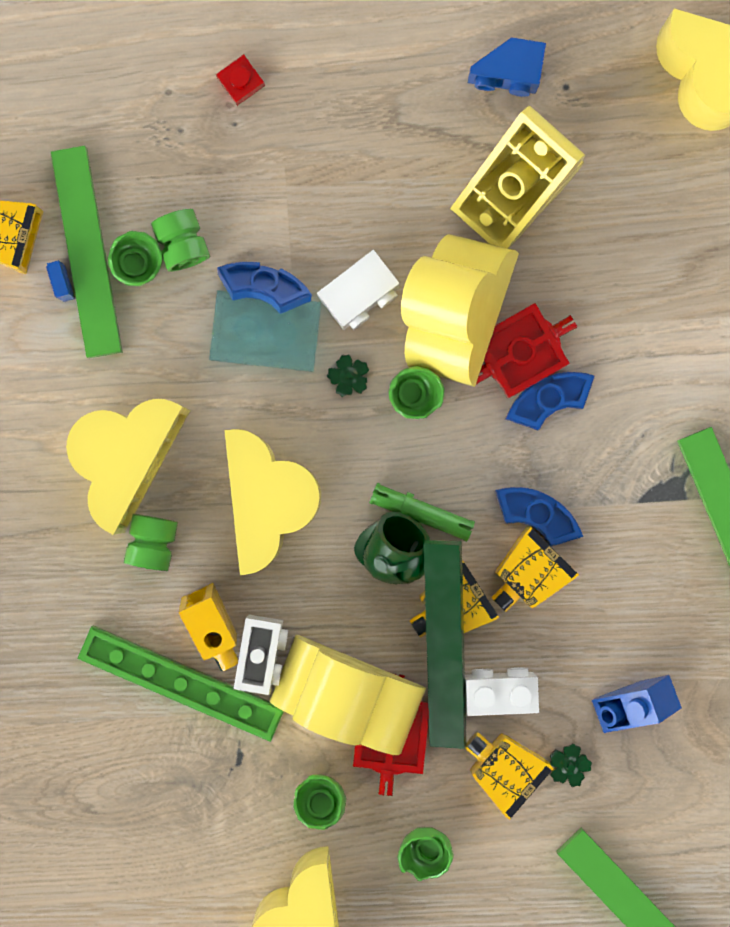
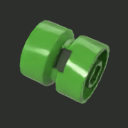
[151,209,211,272]
[123,514,178,571]

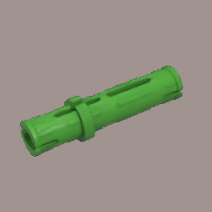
[369,483,475,542]

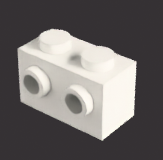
[317,250,400,330]
[234,615,288,695]
[465,667,539,716]

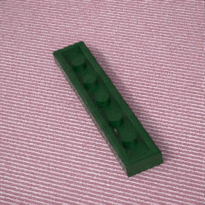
[424,540,467,749]

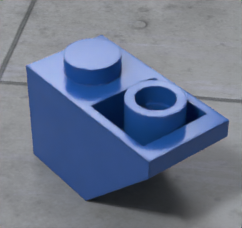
[467,37,546,97]
[592,675,682,733]

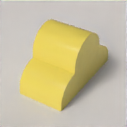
[656,8,730,131]
[450,106,585,249]
[401,234,519,387]
[66,399,191,535]
[224,429,321,575]
[270,635,426,755]
[252,846,339,927]

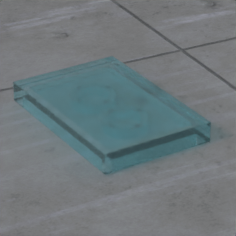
[209,290,322,372]

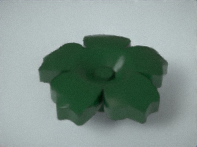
[327,354,369,397]
[550,743,592,788]

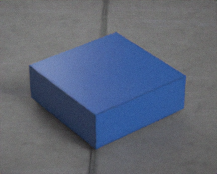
[46,260,75,302]

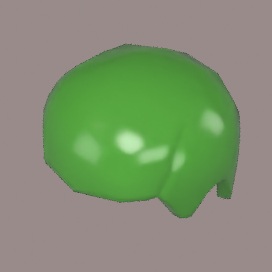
[108,231,163,287]
[388,366,445,419]
[293,774,347,830]
[397,827,454,881]

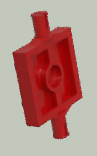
[476,303,577,399]
[353,673,429,796]

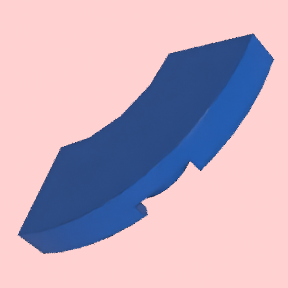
[217,262,312,314]
[505,372,595,431]
[495,487,583,547]

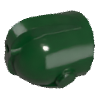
[354,512,430,585]

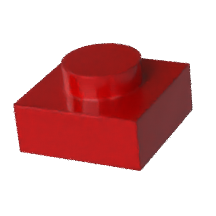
[216,54,265,106]

